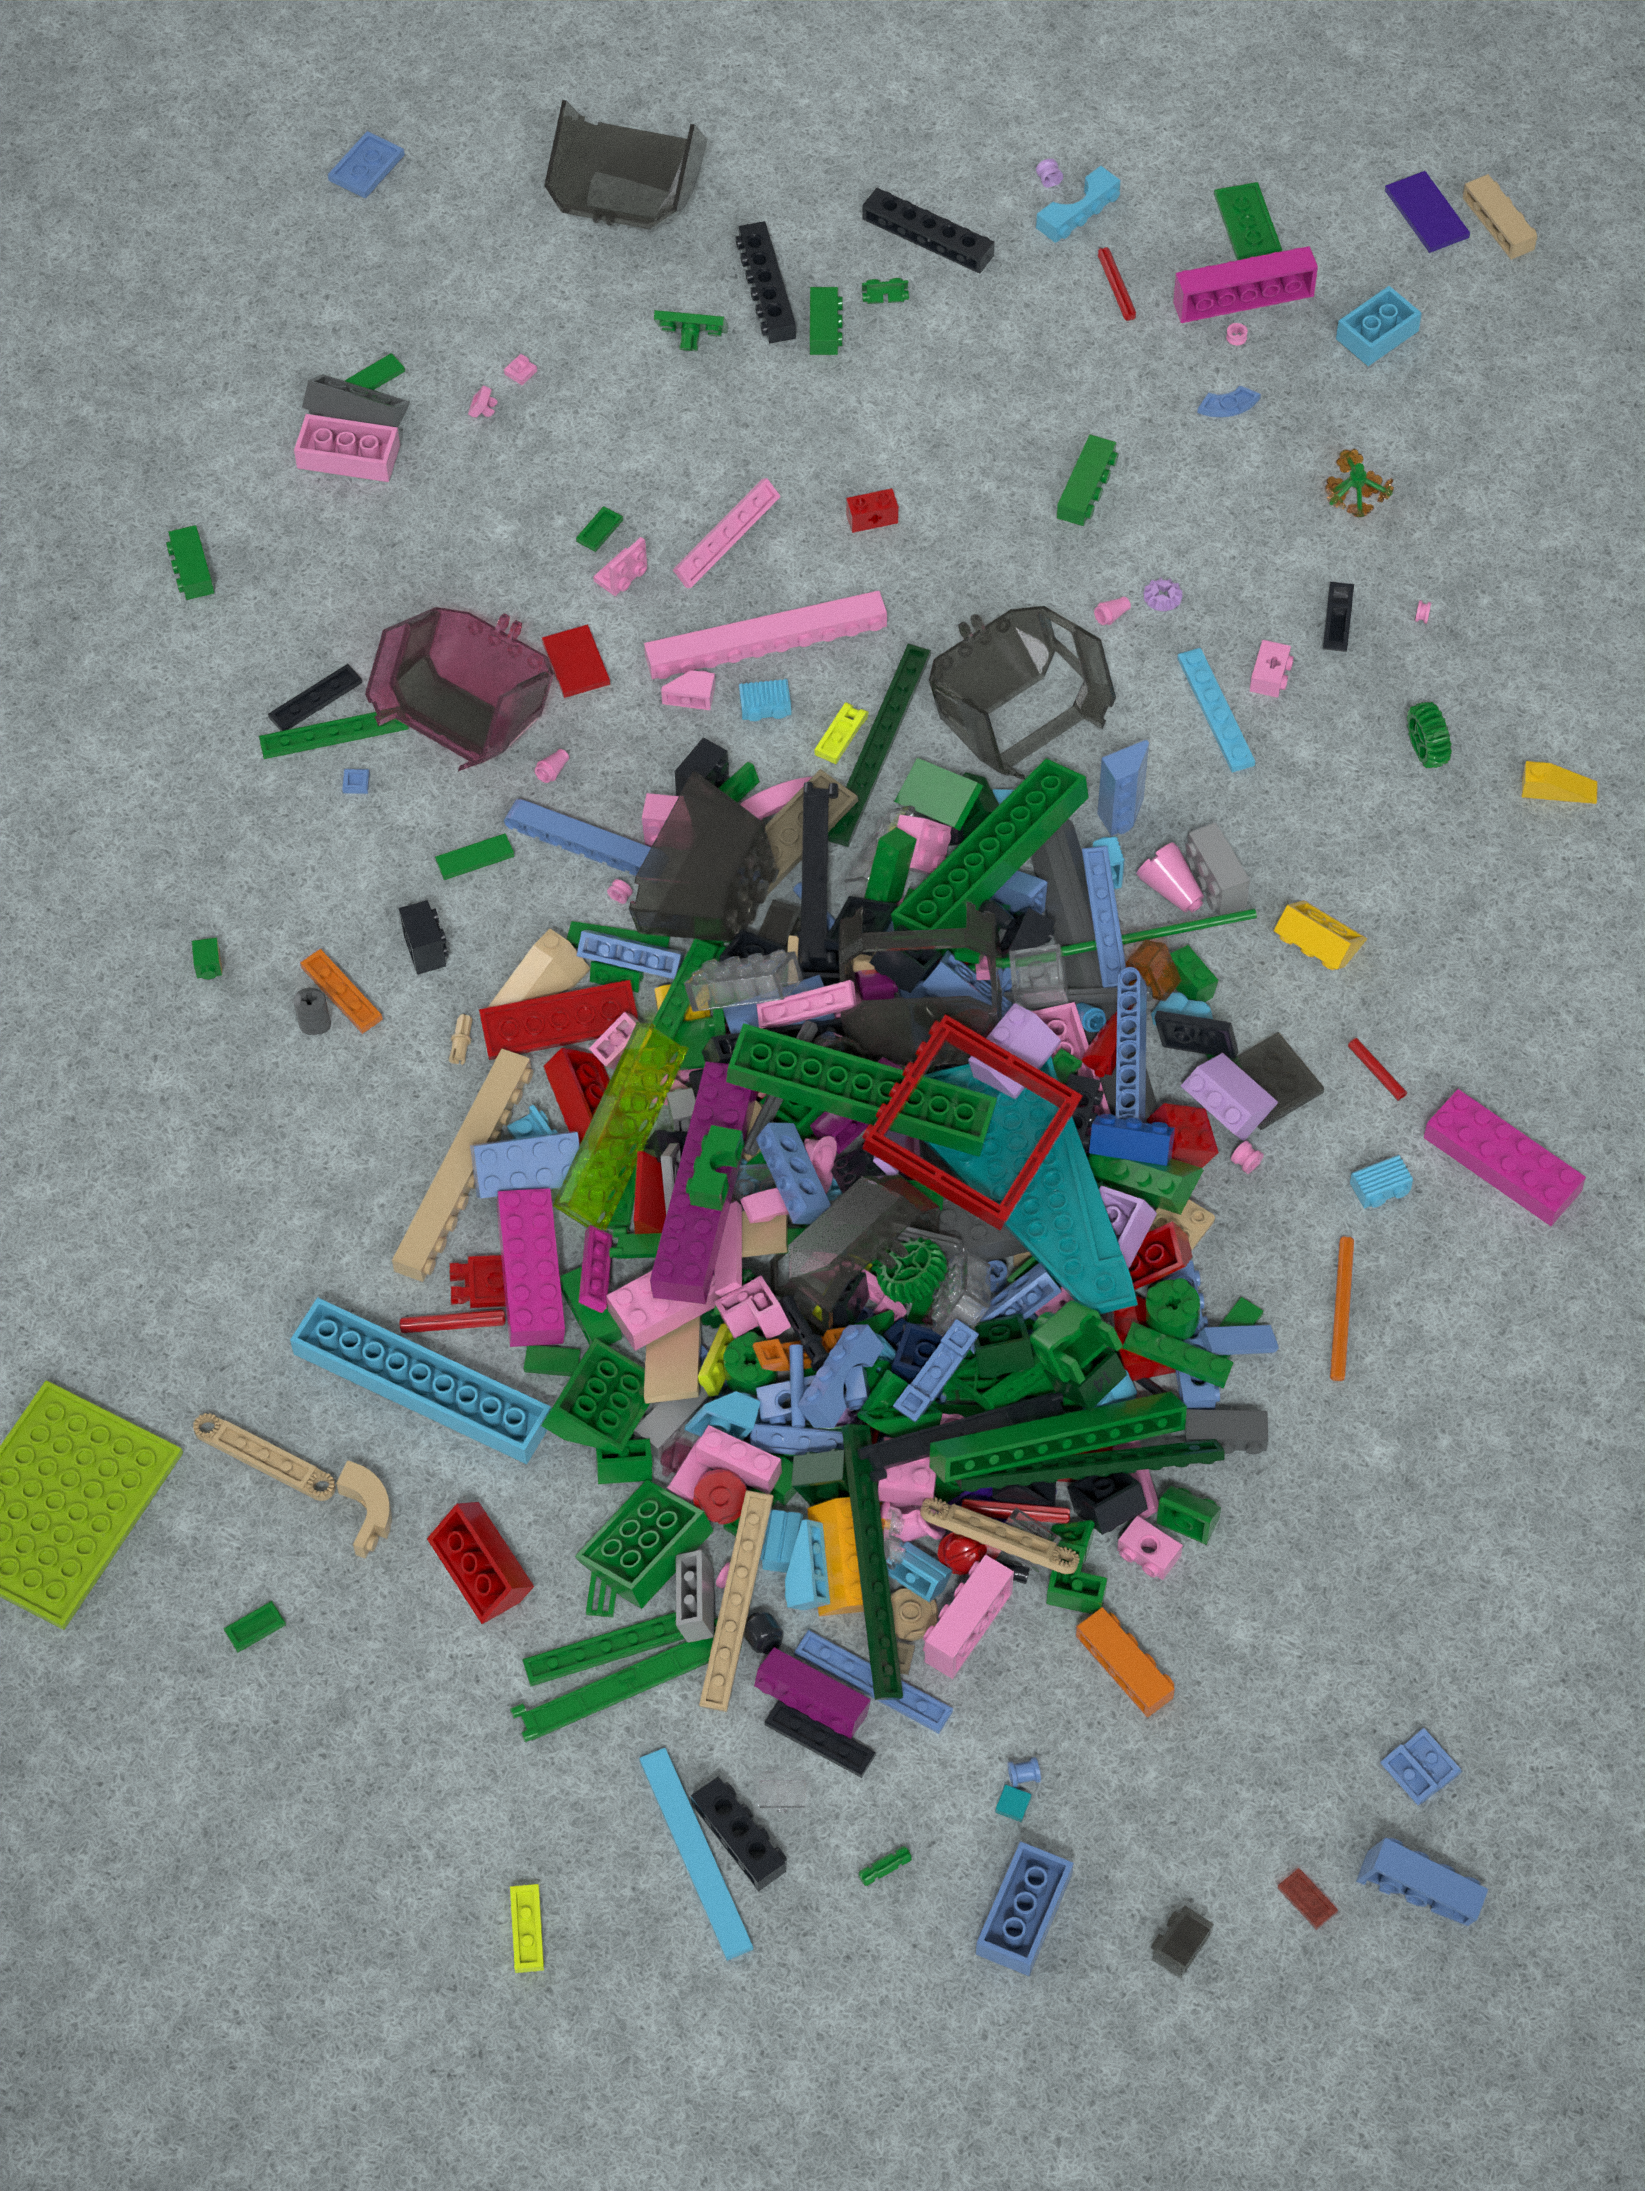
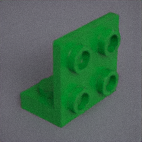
[674,1006,726,1070]

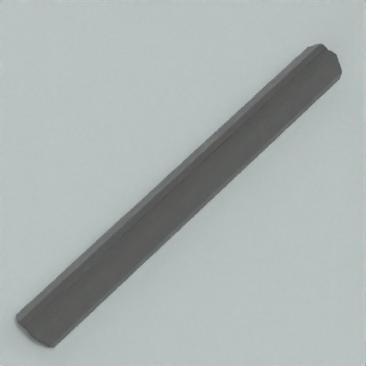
[1030,820,1158,1123]

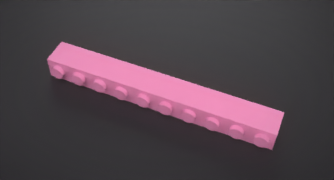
[644,590,887,679]

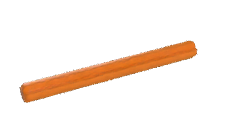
[1330,1236,1354,1381]

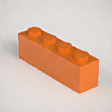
[1076,1607,1175,1718]

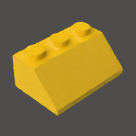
[1274,900,1367,970]

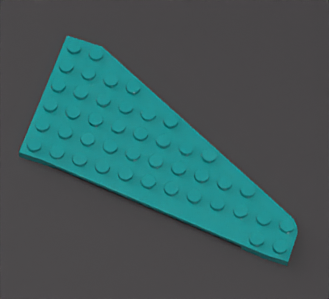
[924,1056,1138,1314]

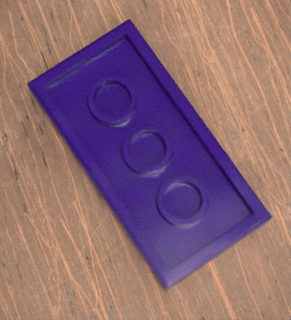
[1385,171,1470,253]

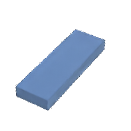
[1200,1325,1279,1355]

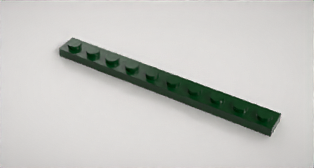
[828,644,931,847]
[841,1424,903,1700]
[955,1439,1225,1492]

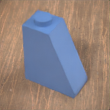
[990,870,1048,915]

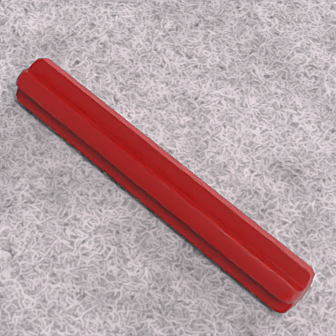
[1098,247,1137,321]
[399,1310,505,1333]
[961,1499,1070,1524]

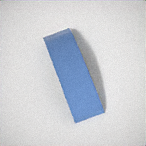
[893,1319,979,1423]

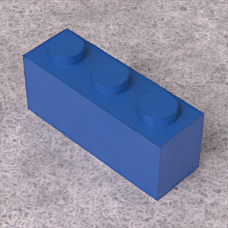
[1089,1114,1175,1166]

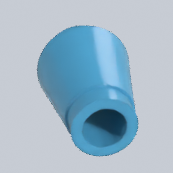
[1076,1002,1106,1032]

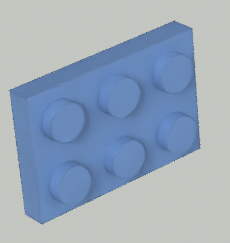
[328,131,405,199]

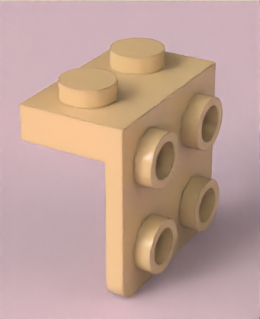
[1147,1200,1215,1251]

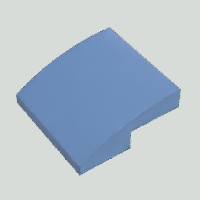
[1380,1728,1462,1806]

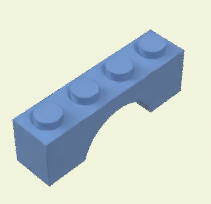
[797,1325,884,1428]

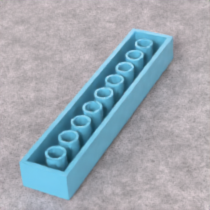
[290,1297,551,1464]

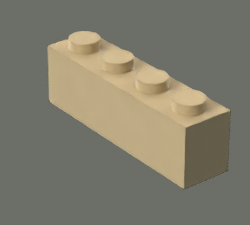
[1463,174,1537,260]

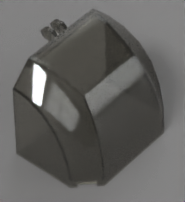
[544,100,708,230]

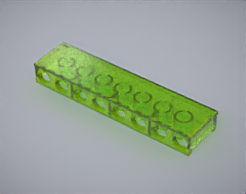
[552,1022,688,1230]

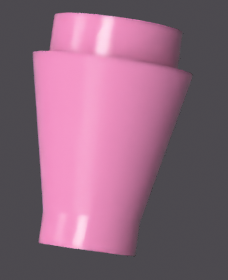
[1094,596,1131,625]
[535,749,569,783]

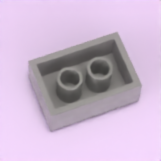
[1184,822,1250,915]

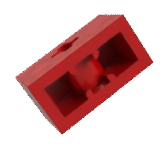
[846,488,898,533]

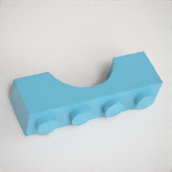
[1036,166,1121,243]

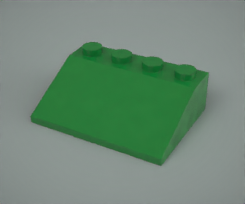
[541,1338,650,1454]
[575,1479,714,1609]

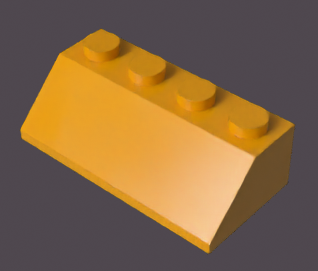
[807,1497,864,1616]

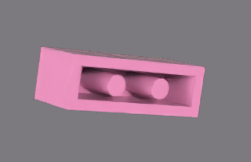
[695,1425,782,1495]

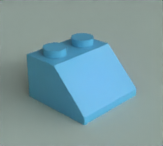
[684,1391,761,1441]

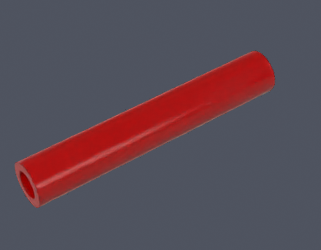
[1348,1038,1407,1101]

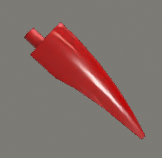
[1082,1003,1135,1077]

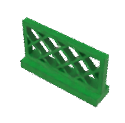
[949,1318,1048,1412]

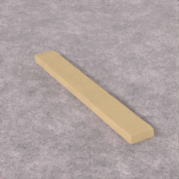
[699,1490,774,1712]

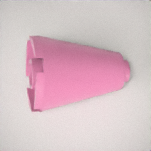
[1136,842,1204,913]

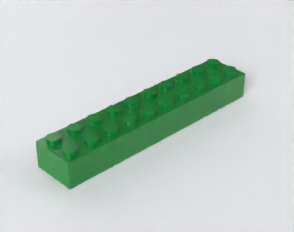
[891,758,1089,951]
[726,1023,997,1157]

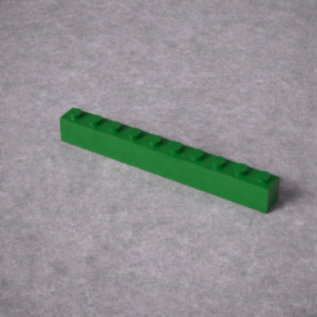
[929,1391,1187,1483]

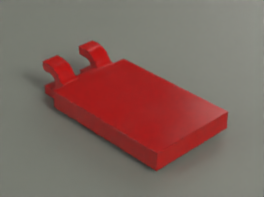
[449,1255,506,1308]

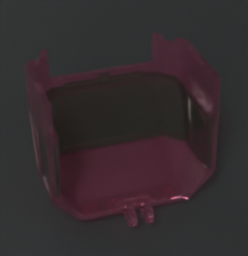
[365,607,554,772]

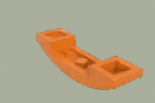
[753,1327,846,1371]

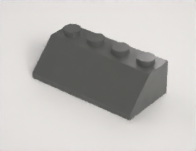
[302,374,410,428]

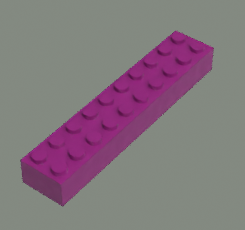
[650,1062,758,1304]

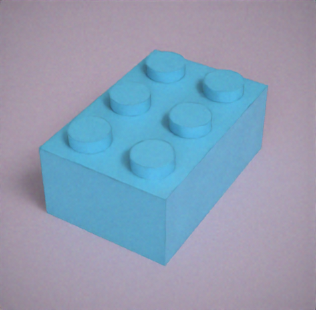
[1336,286,1422,366]

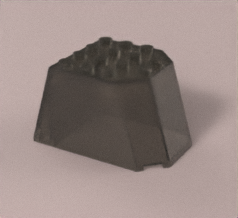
[629,771,779,942]

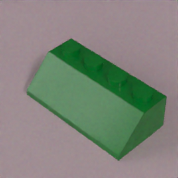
[1088,1154,1204,1215]

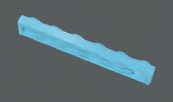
[1177,648,1255,772]

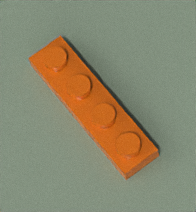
[300,949,383,1034]

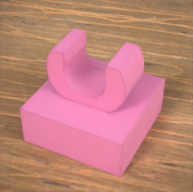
[504,354,537,385]
[468,385,498,418]

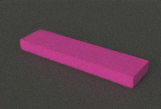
[579,1225,613,1313]

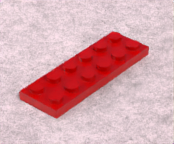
[479,980,639,1060]

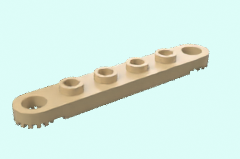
[193,1413,336,1501]
[920,1497,1080,1574]

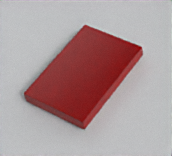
[542,624,610,698]

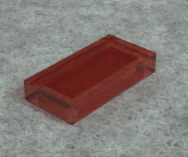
[1277,1868,1338,1930]

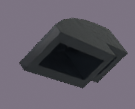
[1323,582,1354,652]

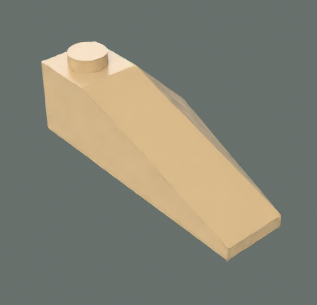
[487,929,590,1008]

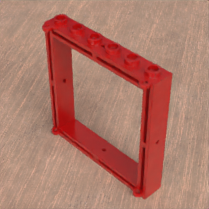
[862,1014,1083,1231]

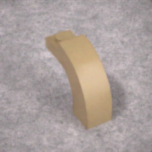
[336,1460,392,1559]

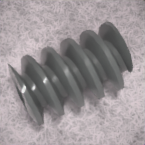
[293,987,331,1035]

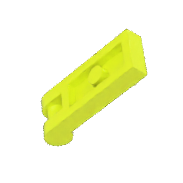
[814,702,869,764]

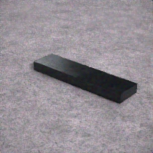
[268,664,363,731]
[764,1700,876,1778]

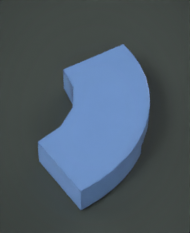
[1197,386,1261,417]

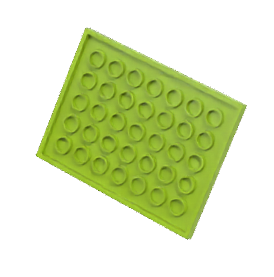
[0,1380,183,1630]

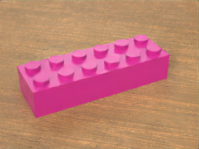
[1173,246,1318,323]
[1424,1089,1586,1226]
[496,1188,565,1347]

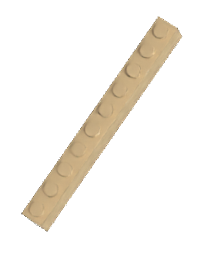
[392,1049,533,1282]

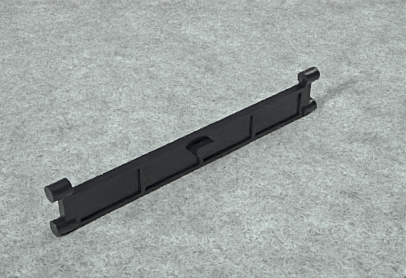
[800,782,838,968]
[857,1392,1066,1482]

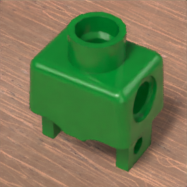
[1030,1300,1123,1384]

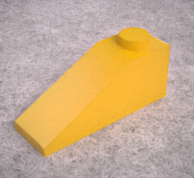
[1521,761,1597,804]

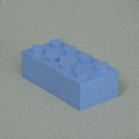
[470,1131,584,1199]
[976,1841,1074,1976]

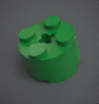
[1146,1278,1200,1341]
[723,1332,778,1397]

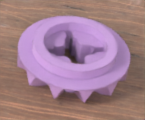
[1144,577,1182,611]

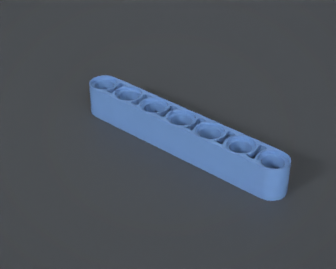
[504,799,670,883]
[1116,967,1147,1123]

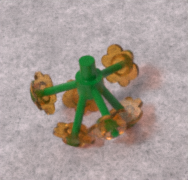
[1325,448,1394,517]

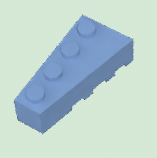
[1356,1837,1488,1926]

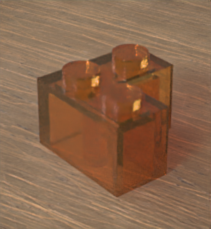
[1125,940,1182,1001]

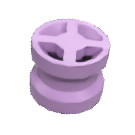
[1036,159,1063,188]

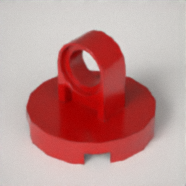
[693,1469,747,1525]

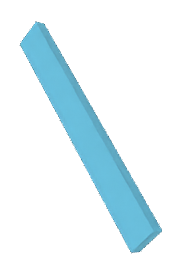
[639,1748,753,1961]

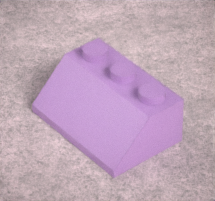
[969,1003,1061,1099]
[1181,1053,1278,1141]
[1099,1186,1157,1269]

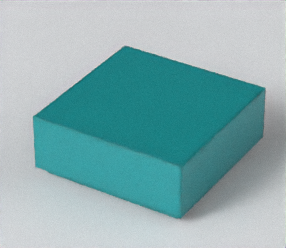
[995,1784,1032,1823]

